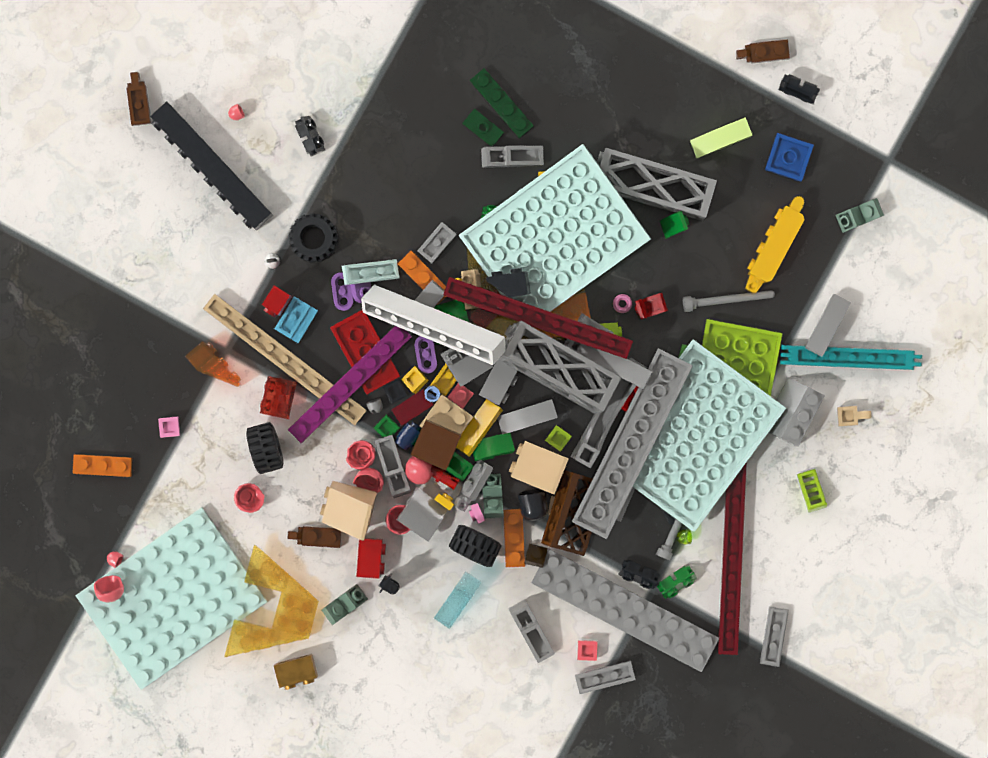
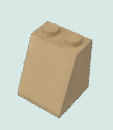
[509,441,569,494]
[320,481,377,541]

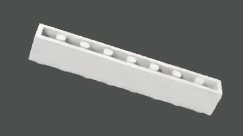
[361,285,505,365]

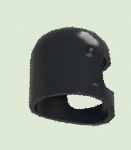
[517,489,548,521]

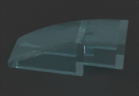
[434,571,482,629]

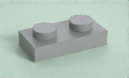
[417,222,457,263]

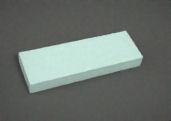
[342,259,399,285]

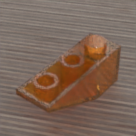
[185,341,242,387]

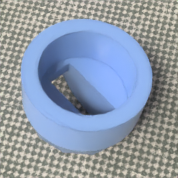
[425,386,440,402]

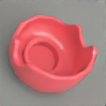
[346,440,376,470]
[405,456,433,485]
[353,468,384,493]
[234,483,265,513]
[385,505,410,535]
[94,575,124,603]

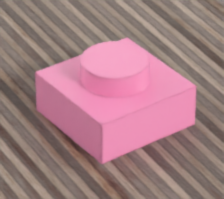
[158,417,180,438]
[469,502,485,524]

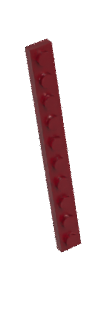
[443,277,633,359]
[718,463,747,655]

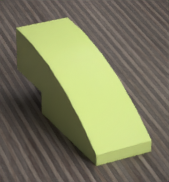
[690,117,752,158]

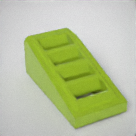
[797,469,827,513]

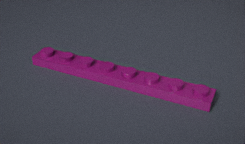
[288,326,412,443]

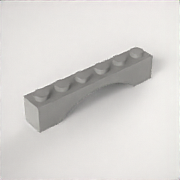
[570,357,647,468]

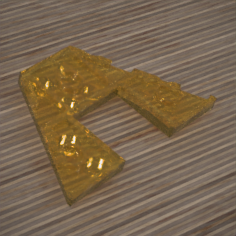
[224,544,319,657]

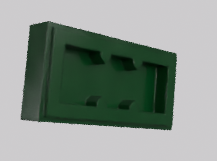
[462,109,504,147]

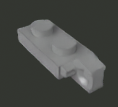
[453,461,493,512]

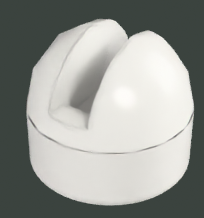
[264,253,280,269]

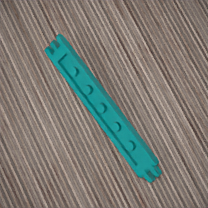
[780,345,922,370]

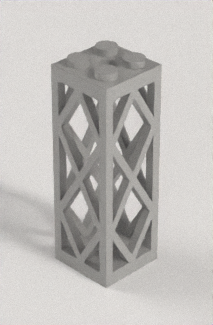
[597,147,717,221]
[499,321,621,414]

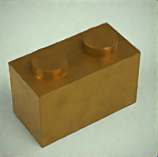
[273,654,318,690]

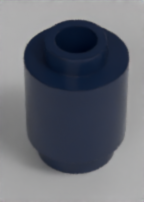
[395,421,422,451]

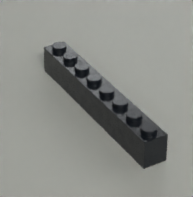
[150,101,273,231]

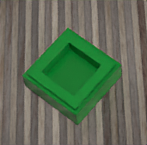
[374,414,400,438]

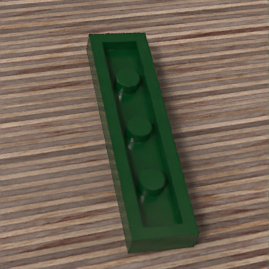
[470,68,534,139]

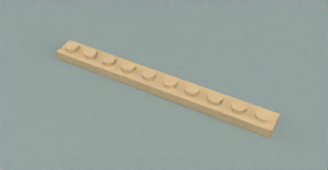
[203,294,367,425]

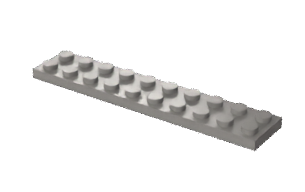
[572,348,693,539]
[531,549,719,672]

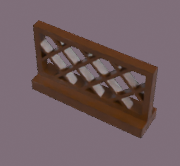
[541,470,593,556]

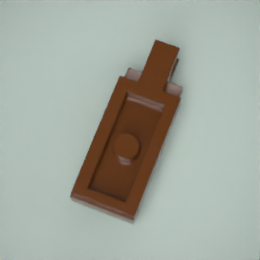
[736,39,790,64]
[126,72,151,126]
[287,526,341,548]

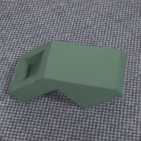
[836,198,884,233]
[482,474,504,519]
[321,584,368,625]

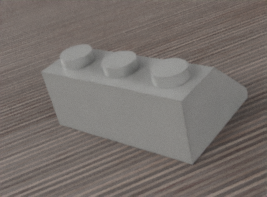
[768,378,825,447]

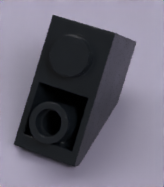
[486,268,531,297]

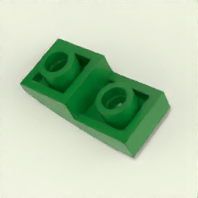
[660,211,689,239]
[473,433,515,462]

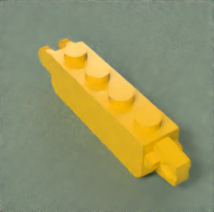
[745,196,805,294]

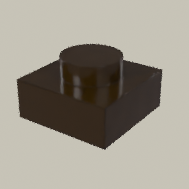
[524,543,548,568]

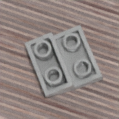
[396,487,448,542]

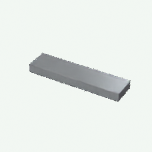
[576,343,653,389]

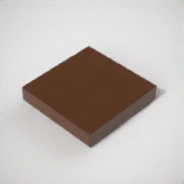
[411,419,461,470]

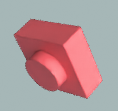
[447,384,474,409]
[577,640,597,661]

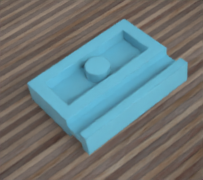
[274,296,318,343]

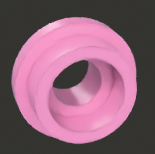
[613,294,632,313]

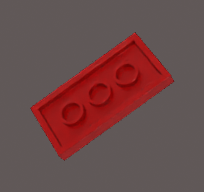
[330,310,400,395]

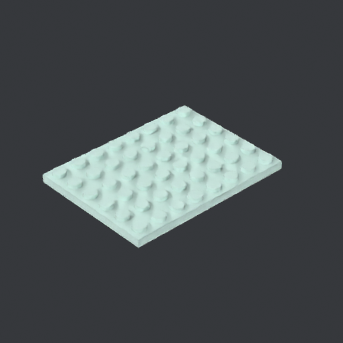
[459,144,651,312]
[633,340,786,532]
[75,507,268,690]

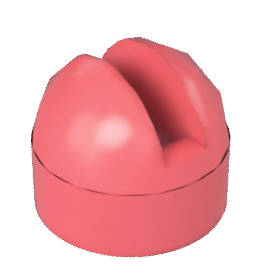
[228,104,245,120]
[107,552,124,568]

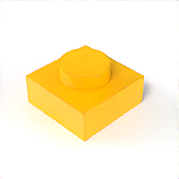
[402,366,429,394]
[434,492,454,511]

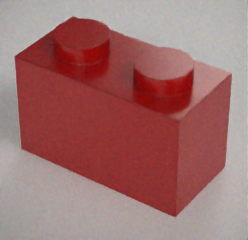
[262,285,293,317]
[356,538,386,579]

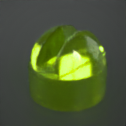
[676,529,692,545]

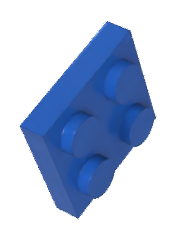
[765,133,814,182]

